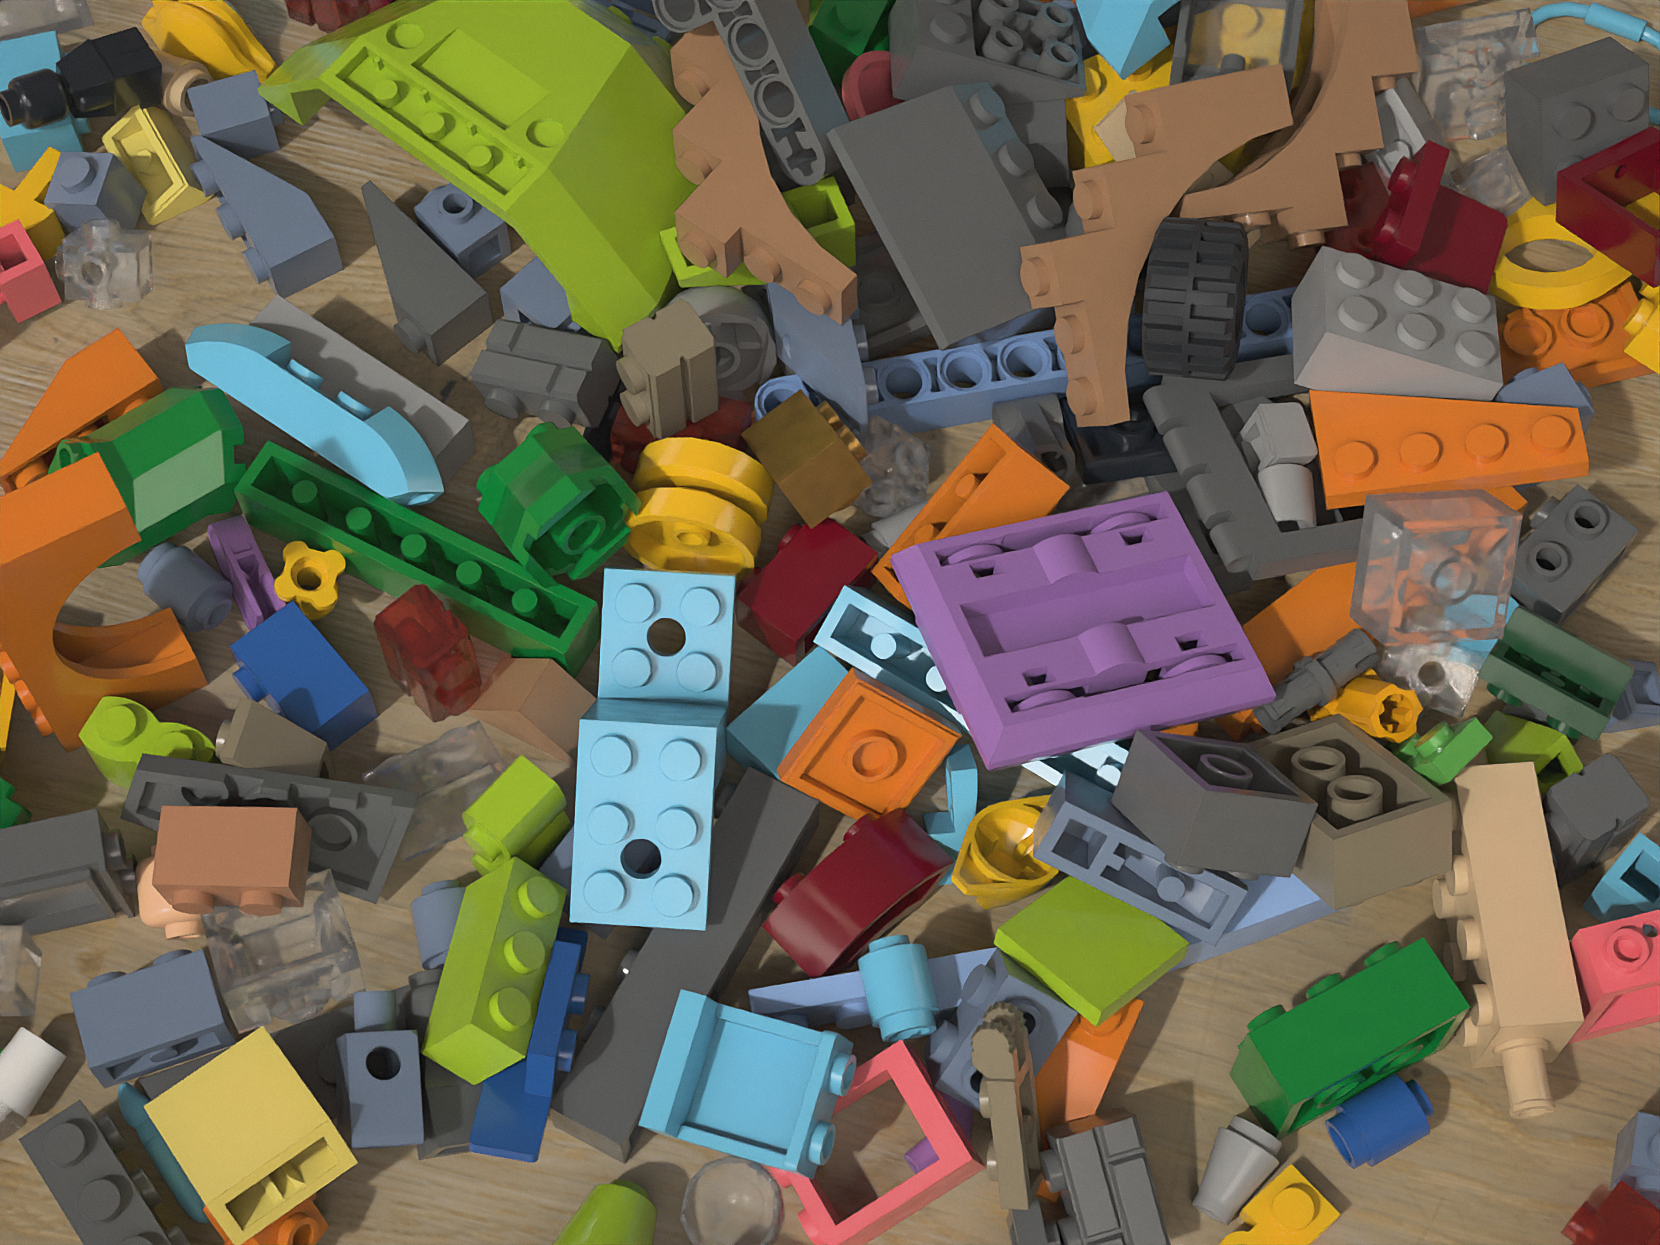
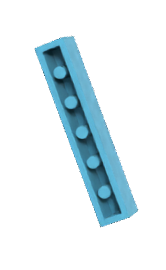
[813,585,1131,794]

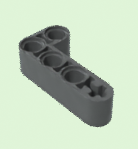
[653,0,850,186]

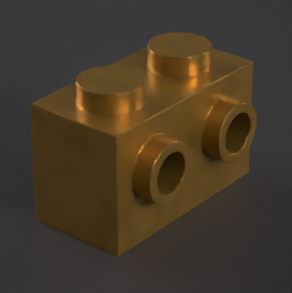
[741,389,873,529]

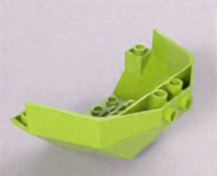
[257,0,699,354]

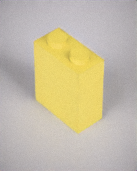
[143,1026,358,1245]

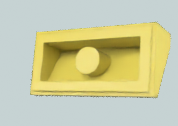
[101,105,214,226]

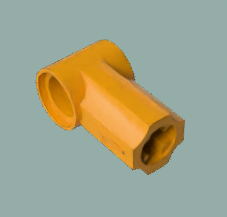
[1306,668,1423,743]

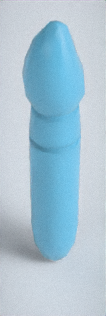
[118,1082,210,1223]

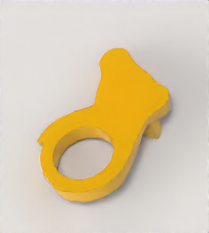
[1489,192,1660,310]

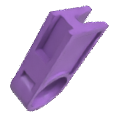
[208,515,286,632]

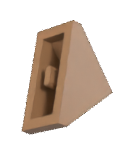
[469,658,597,768]

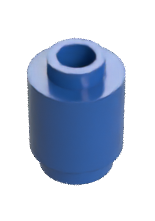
[1325,1074,1434,1169]

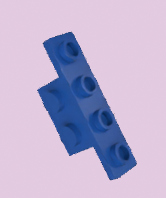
[469,927,590,1163]

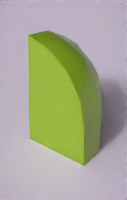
[1484,710,1584,794]

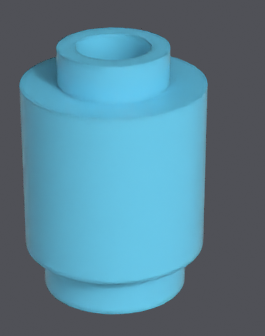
[858,935,940,1043]

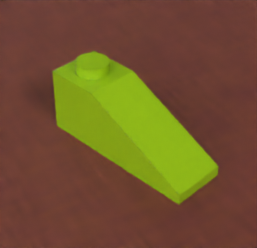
[660,176,856,287]

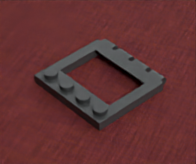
[1143,354,1470,581]

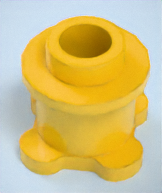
[274,541,346,622]

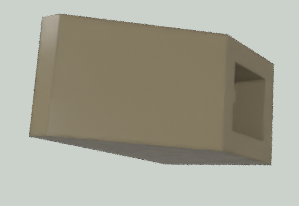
[215,697,336,780]

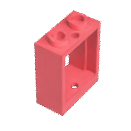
[1566,909,1660,1045]
[769,1039,986,1245]

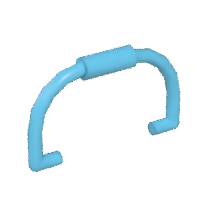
[1500,1,1660,126]

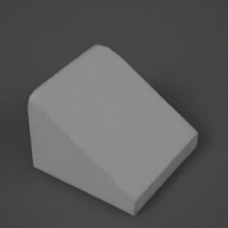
[1235,402,1318,480]

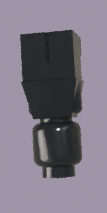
[0,27,162,130]

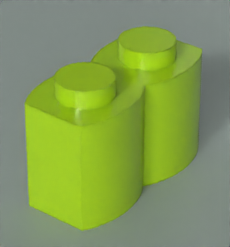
[79,696,223,790]
[462,755,572,876]

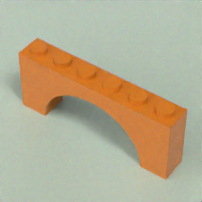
[0,452,209,753]

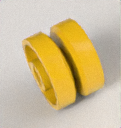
[623,437,774,581]

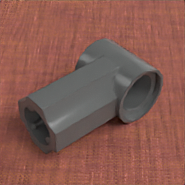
[992,393,1076,482]

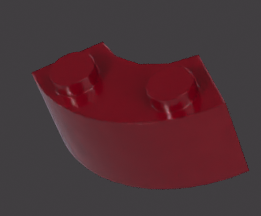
[762,807,955,979]

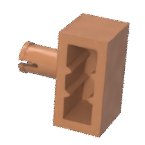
[151,806,312,916]

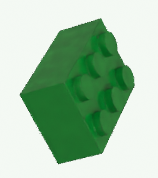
[1229,937,1470,1140]

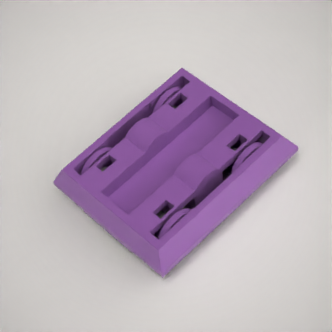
[890,491,1276,772]

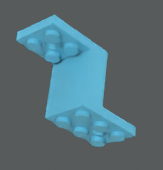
[569,566,737,931]

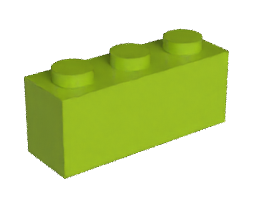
[420,856,567,1086]

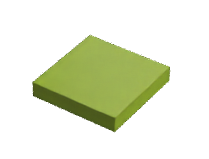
[994,875,1189,1027]

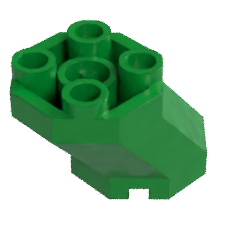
[48,385,246,568]
[476,421,642,588]

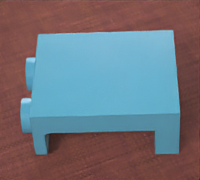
[639,989,856,1179]

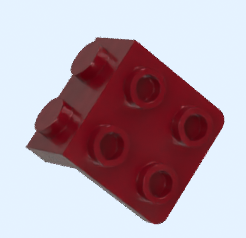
[1369,140,1508,295]

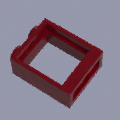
[1555,126,1660,288]

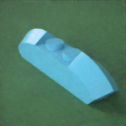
[185,323,444,508]

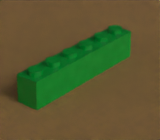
[234,440,602,679]

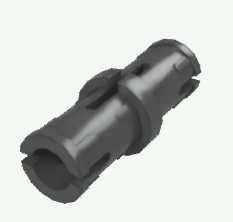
[1252,628,1379,734]

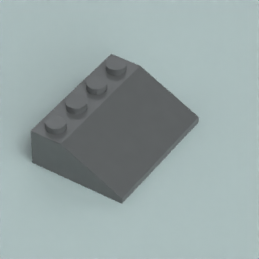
[826,81,1067,351]

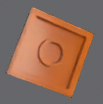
[776,667,962,820]

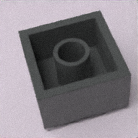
[1504,36,1649,206]
[1111,729,1318,881]

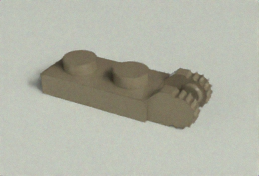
[970,1000,1044,1210]

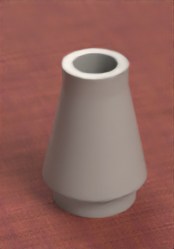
[1192,1116,1282,1226]

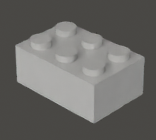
[1291,246,1503,402]

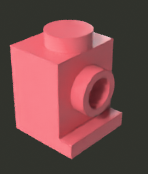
[0,219,62,324]

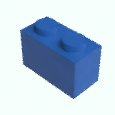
[230,601,378,752]

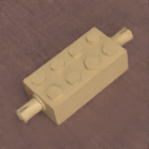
[1432,721,1584,1119]

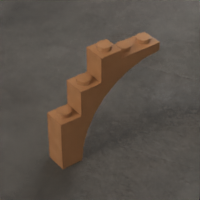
[670,0,857,325]
[1168,0,1420,251]
[1020,63,1293,427]

